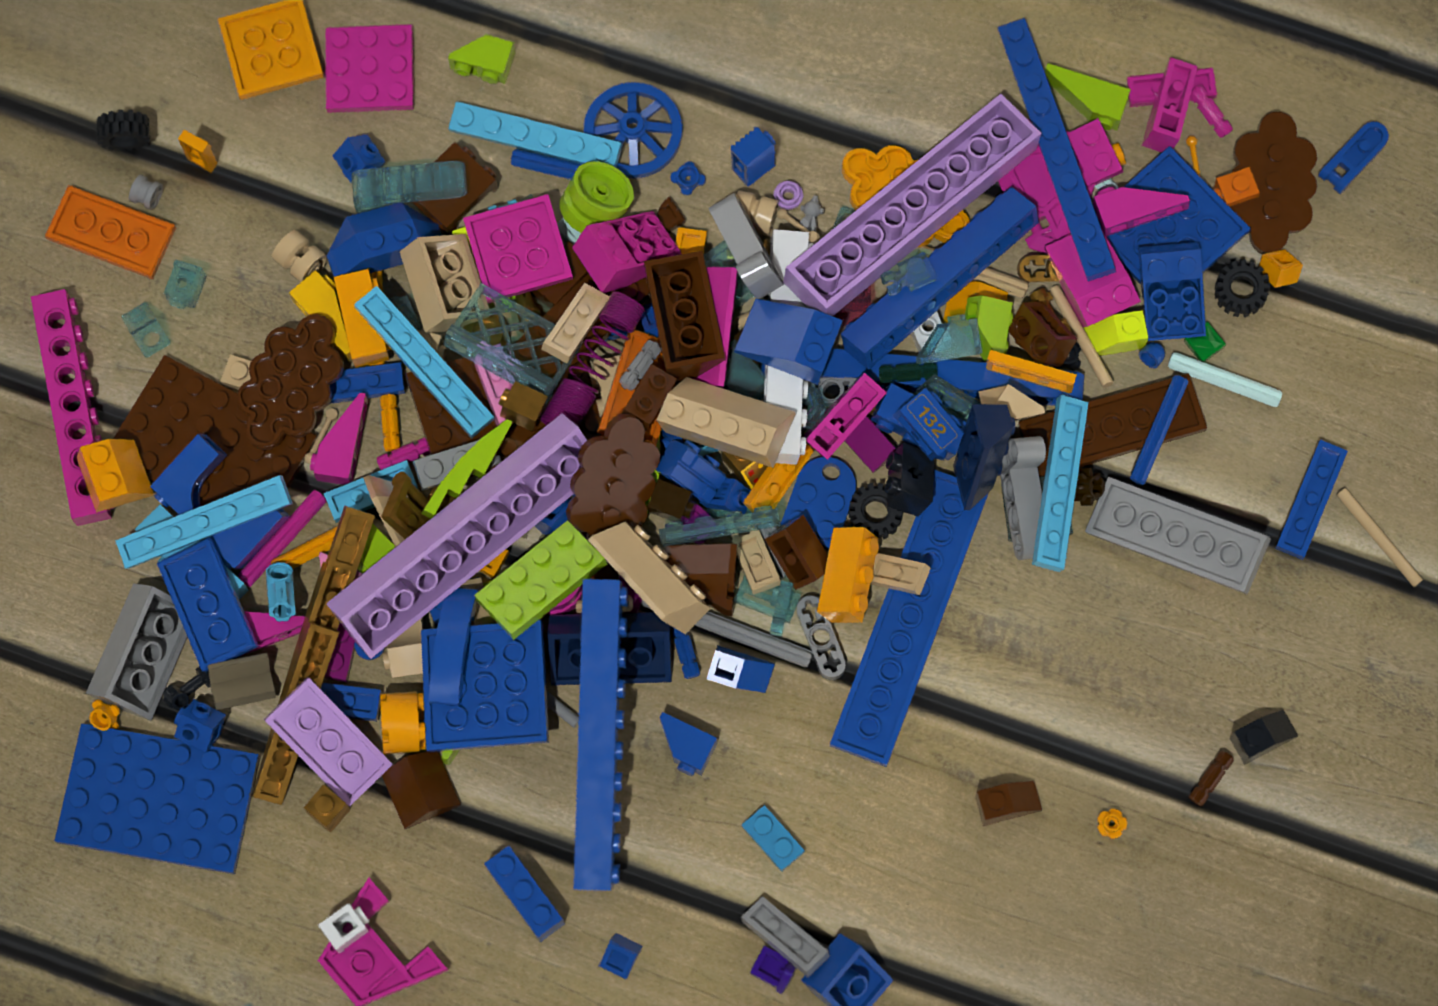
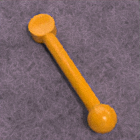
[1186,136,1201,177]

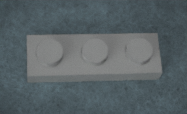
[741,896,830,978]

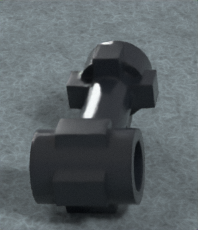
[163,666,210,710]

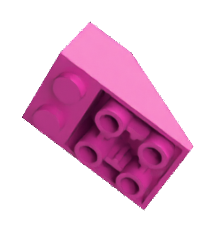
[572,211,682,293]

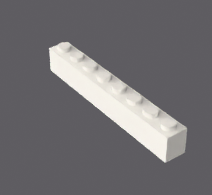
[764,229,813,465]

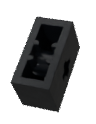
[885,443,934,517]

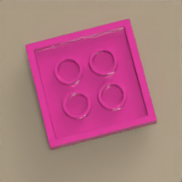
[325,25,414,113]
[463,194,573,303]

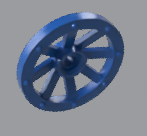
[584,82,682,179]

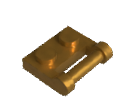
[381,472,441,539]

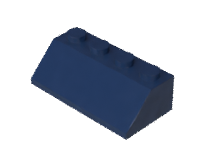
[548,612,671,685]

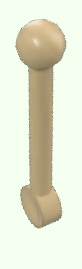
[776,208,820,244]
[304,408,338,464]

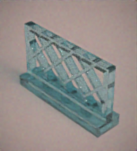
[444,283,584,404]

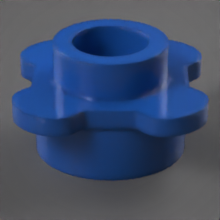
[671,162,705,196]

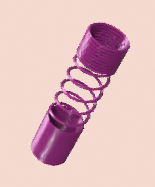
[540,291,645,427]

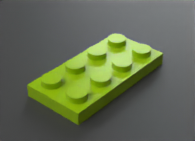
[474,520,607,640]

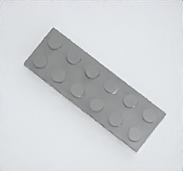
[1085,477,1271,595]

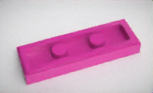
[1126,68,1217,108]

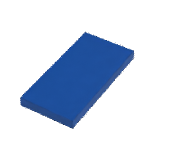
[157,537,259,673]

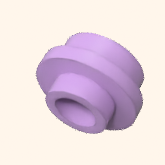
[774,181,803,210]

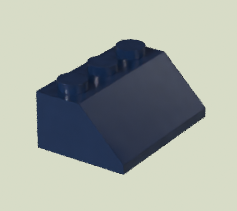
[953,404,1015,510]

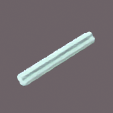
[1168,352,1282,407]

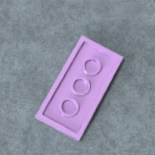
[263,677,393,807]

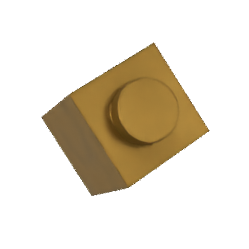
[498,381,548,431]
[303,785,350,833]

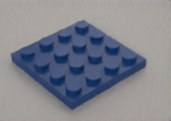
[1095,146,1251,285]
[421,620,549,752]

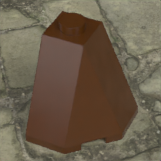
[665,544,738,617]

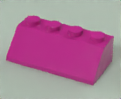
[691,267,738,389]

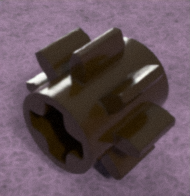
[1074,468,1105,506]

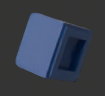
[599,933,642,979]

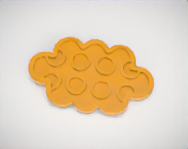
[842,145,970,247]

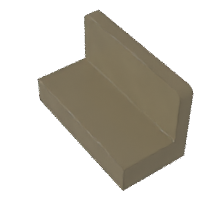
[208,653,276,710]

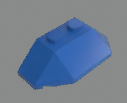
[327,202,442,277]

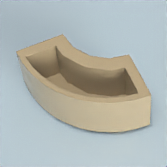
[383,617,425,678]

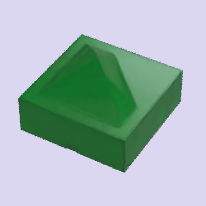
[1184,322,1226,362]

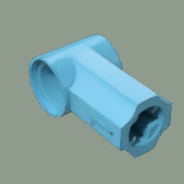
[266,562,296,622]

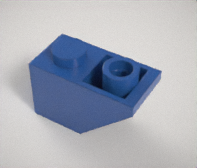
[707,645,775,693]

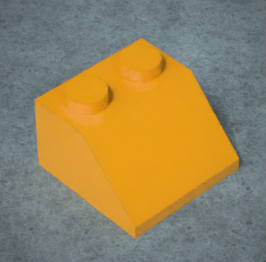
[77,439,154,513]

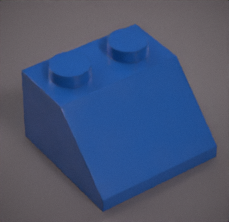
[801,933,893,1006]

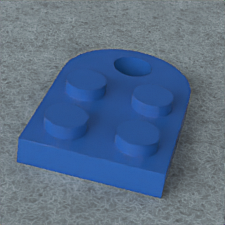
[780,457,856,551]

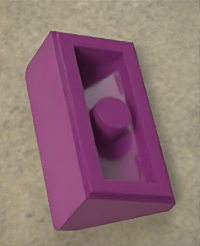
[845,416,896,473]

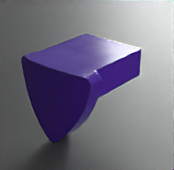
[750,945,797,994]

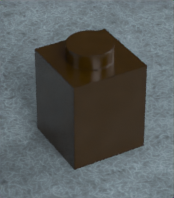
[647,479,696,525]

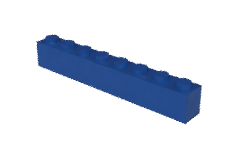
[841,187,1039,370]

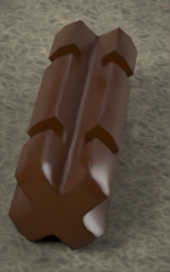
[1189,751,1234,806]

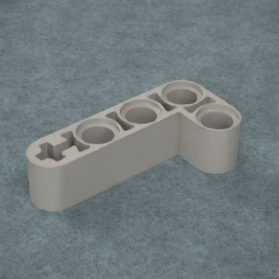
[709,193,784,299]
[1000,436,1046,560]

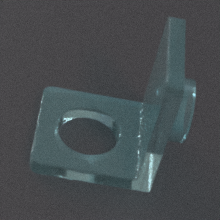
[121,302,170,357]

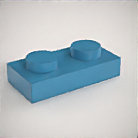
[742,805,805,872]

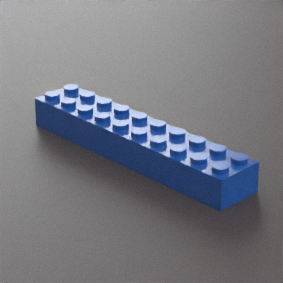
[574,579,628,891]

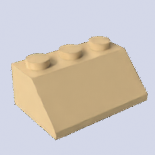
[400,234,491,333]

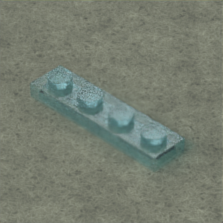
[659,506,781,547]

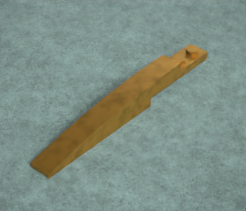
[252,506,375,805]

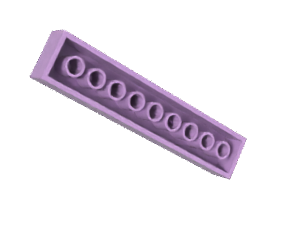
[783,94,1042,316]
[326,413,587,659]

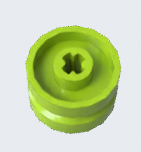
[560,161,634,233]

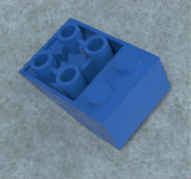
[1138,242,1206,341]

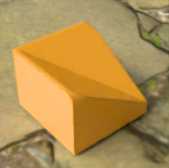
[1259,249,1303,288]

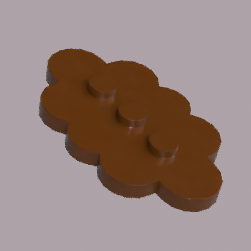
[1230,111,1317,254]
[237,314,344,450]
[566,413,660,550]

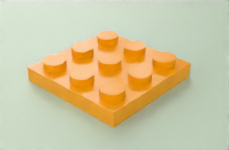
[218,0,324,100]

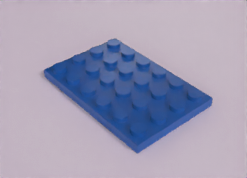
[54,723,260,875]

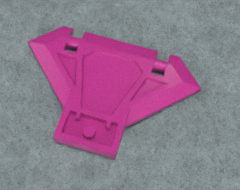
[998,119,1124,254]

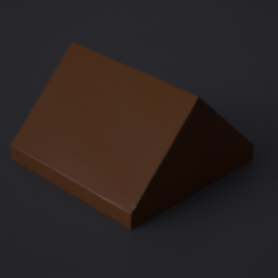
[382,751,461,830]

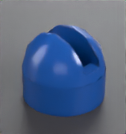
[1139,342,1165,369]

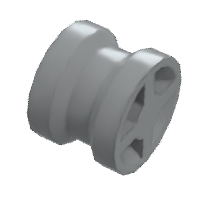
[129,175,163,210]

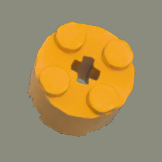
[380,691,426,754]

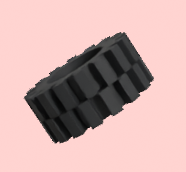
[96,110,150,151]
[1214,260,1270,318]
[849,483,903,540]

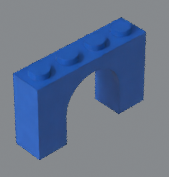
[150,434,291,569]

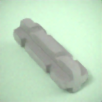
[619,340,661,391]

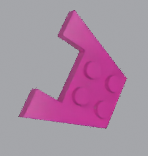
[318,877,449,1006]

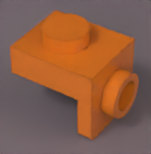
[1213,167,1260,207]

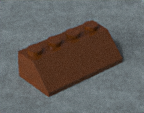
[644,250,725,381]

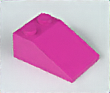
[1044,229,1141,327]

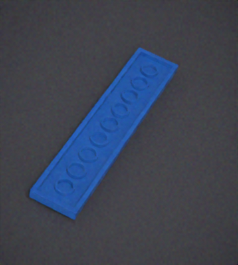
[830,469,989,767]

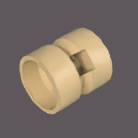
[736,190,779,237]
[272,230,327,283]

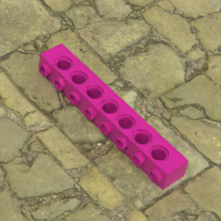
[31,289,115,526]

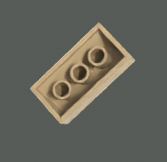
[657,377,796,468]
[588,522,711,634]

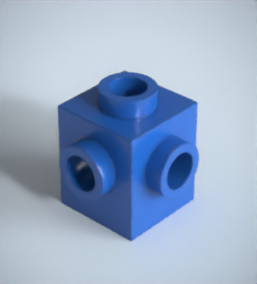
[332,134,385,183]
[174,699,226,752]

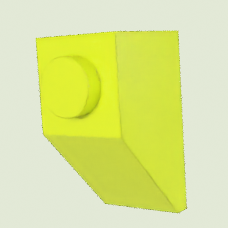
[1084,310,1148,356]

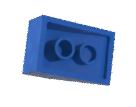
[734,299,843,385]

